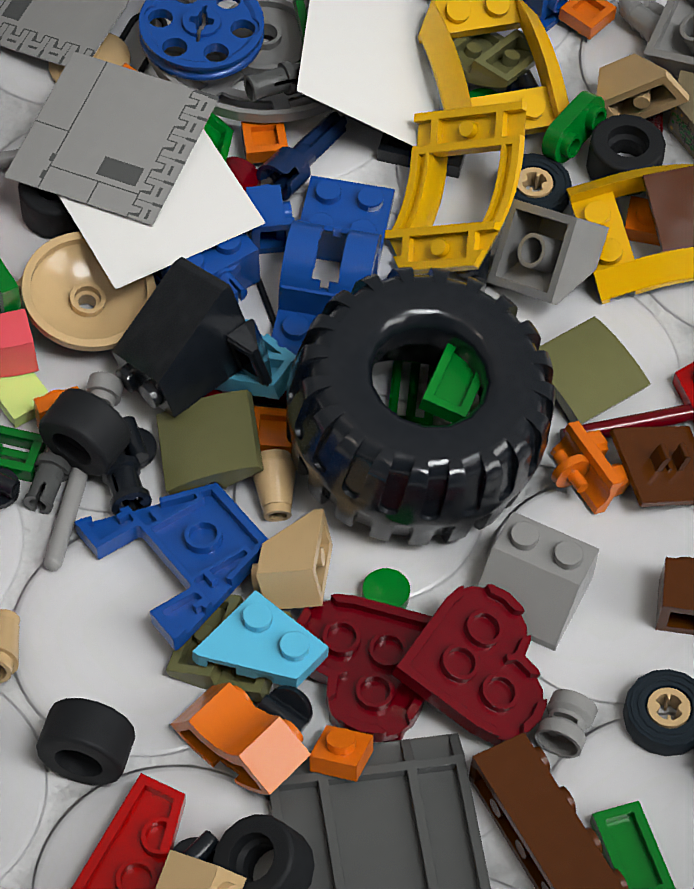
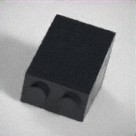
[112,257,246,418]

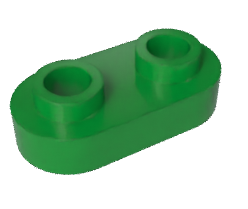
[541,91,607,163]

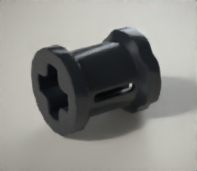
[101,455,152,516]

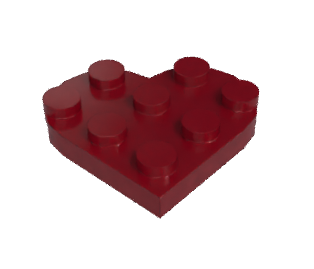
[391,584,547,746]
[296,594,432,742]

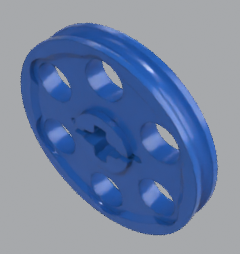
[139,0,264,81]

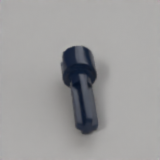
[256,111,348,201]

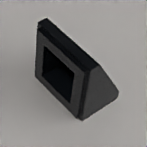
[227,319,272,387]

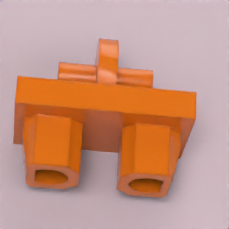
[550,421,630,514]

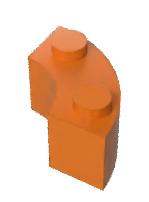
[170,682,311,795]

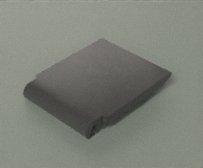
[268,733,491,889]

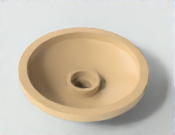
[21,232,156,351]

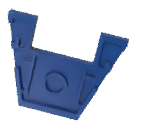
[74,482,268,651]

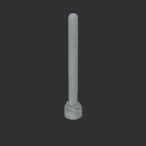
[44,372,124,571]

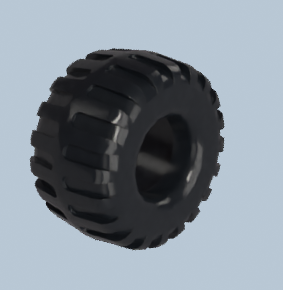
[286,267,556,546]

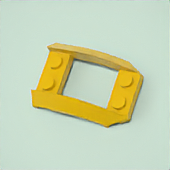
[418,0,569,135]
[385,101,527,274]
[566,164,694,305]

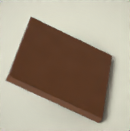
[642,166,694,252]
[609,426,694,507]

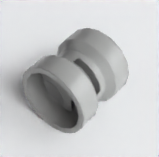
[535,689,598,758]

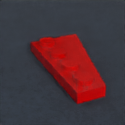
[71,773,186,889]

